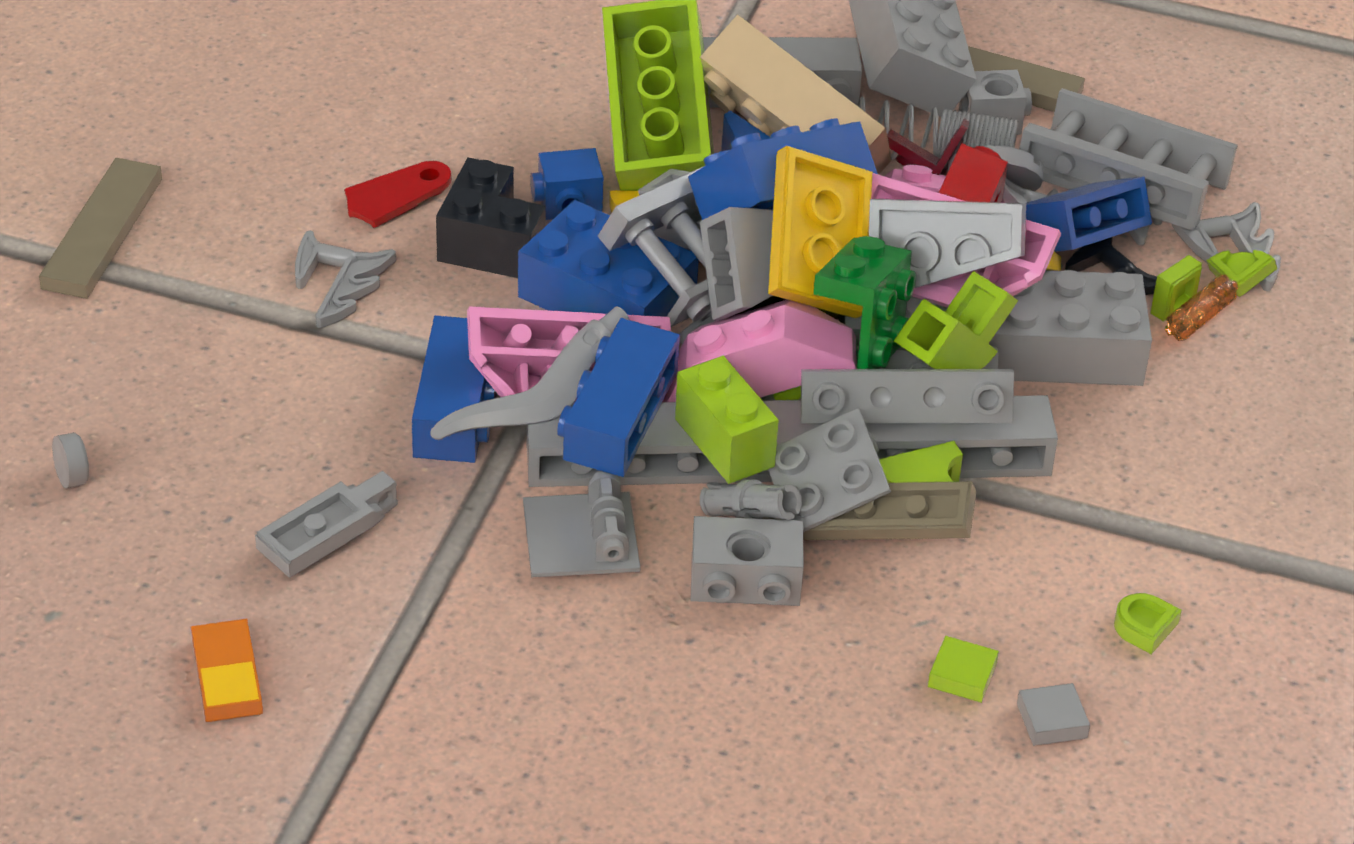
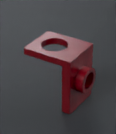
[887,118,970,175]

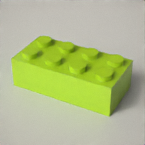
[602,0,714,191]

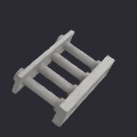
[1019,88,1238,231]
[598,166,711,327]
[798,346,1014,423]

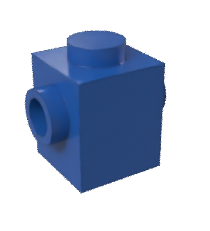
[530,148,604,220]

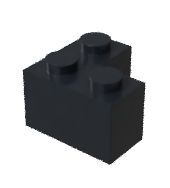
[436,157,546,278]

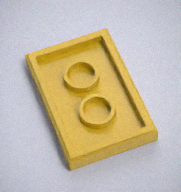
[768,146,873,319]

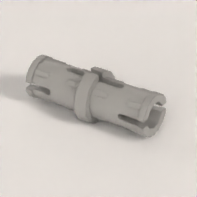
[700,479,802,520]

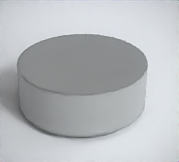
[52,432,89,488]

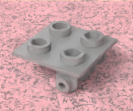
[768,408,891,532]
[523,471,640,577]

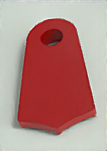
[344,161,452,228]

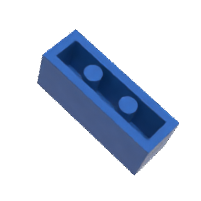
[1026,176,1152,252]
[412,315,497,463]
[557,318,680,477]

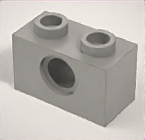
[690,516,804,606]

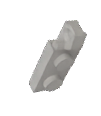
[255,471,398,578]

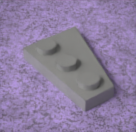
[869,199,1026,288]

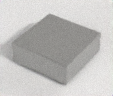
[1017,683,1090,746]

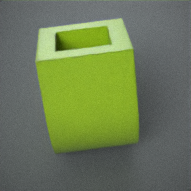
[894,271,1018,369]

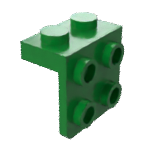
[814,236,916,369]

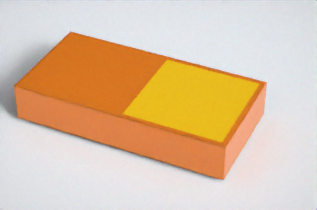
[191,618,263,722]

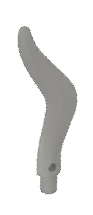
[430,306,629,440]

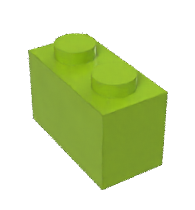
[675,355,779,484]

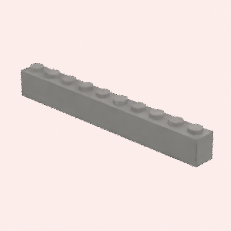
[526,395,1058,487]

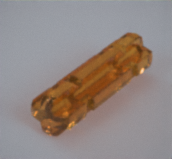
[1165,275,1239,341]

